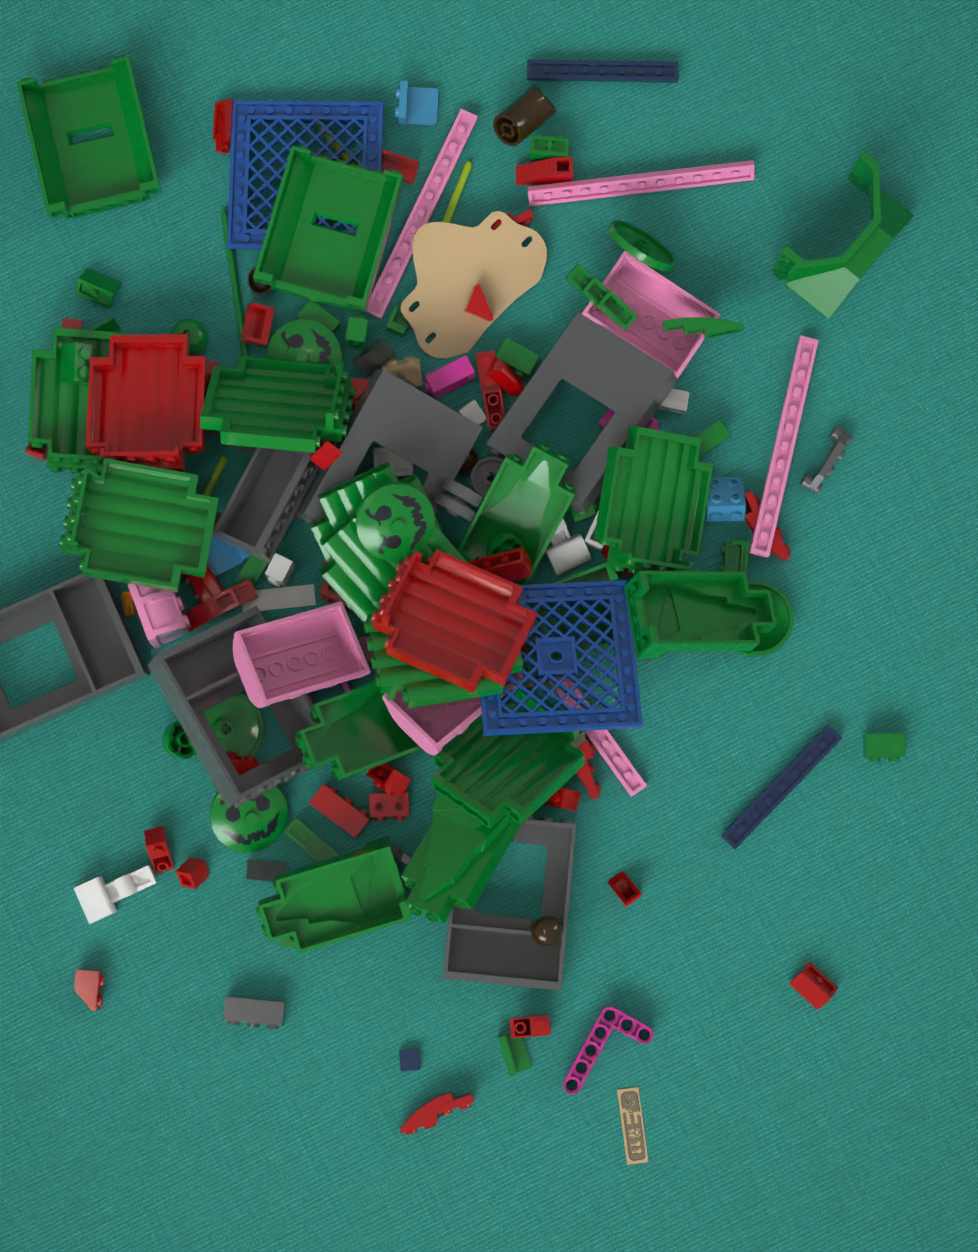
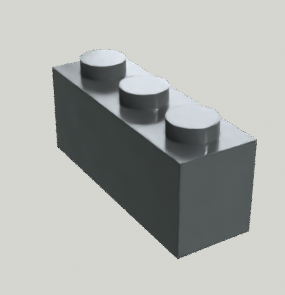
[223,996,286,1029]

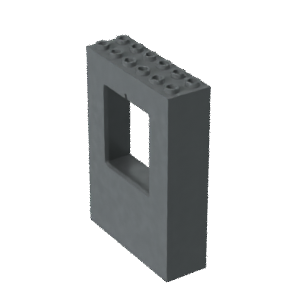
[486,312,677,514]
[297,369,483,523]
[206,430,320,564]
[0,573,149,743]
[148,606,316,808]
[443,816,576,990]

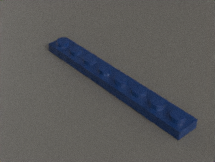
[527,59,678,83]
[721,725,842,850]

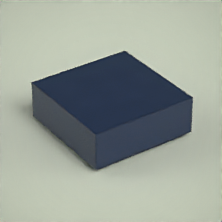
[399,1049,420,1071]

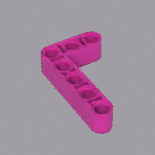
[563,1006,653,1094]

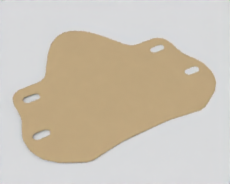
[401,211,547,358]

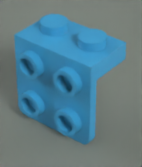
[395,81,439,126]
[705,477,746,522]
[207,537,250,576]

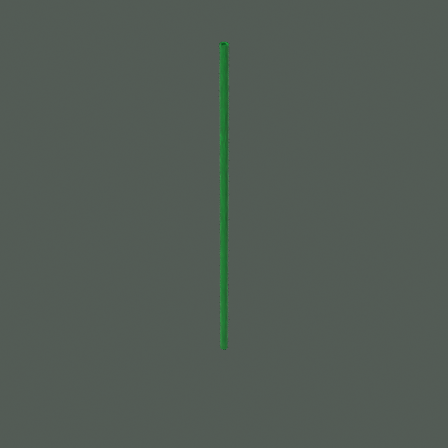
[221,211,250,357]

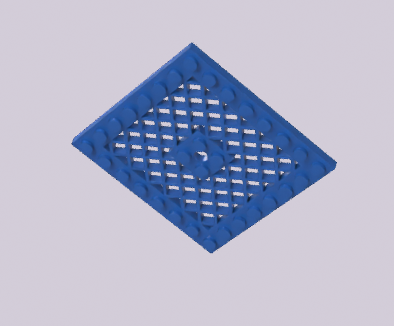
[227,100,384,250]
[480,580,643,736]

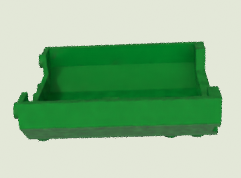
[16,55,162,219]
[253,145,404,312]

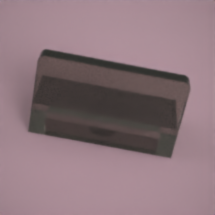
[246,859,287,882]

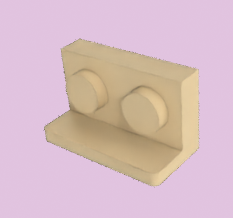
[382,356,423,386]

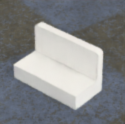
[659,388,690,415]

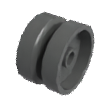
[470,456,504,500]
[433,478,484,522]

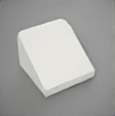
[459,400,486,425]

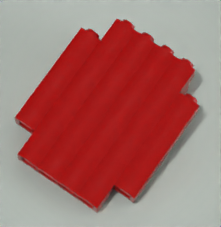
[86,334,208,473]
[371,549,537,693]

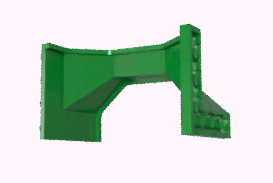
[772,152,914,319]

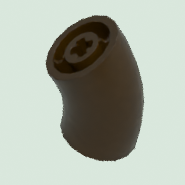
[493,84,557,146]

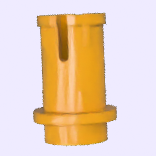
[120,592,135,616]

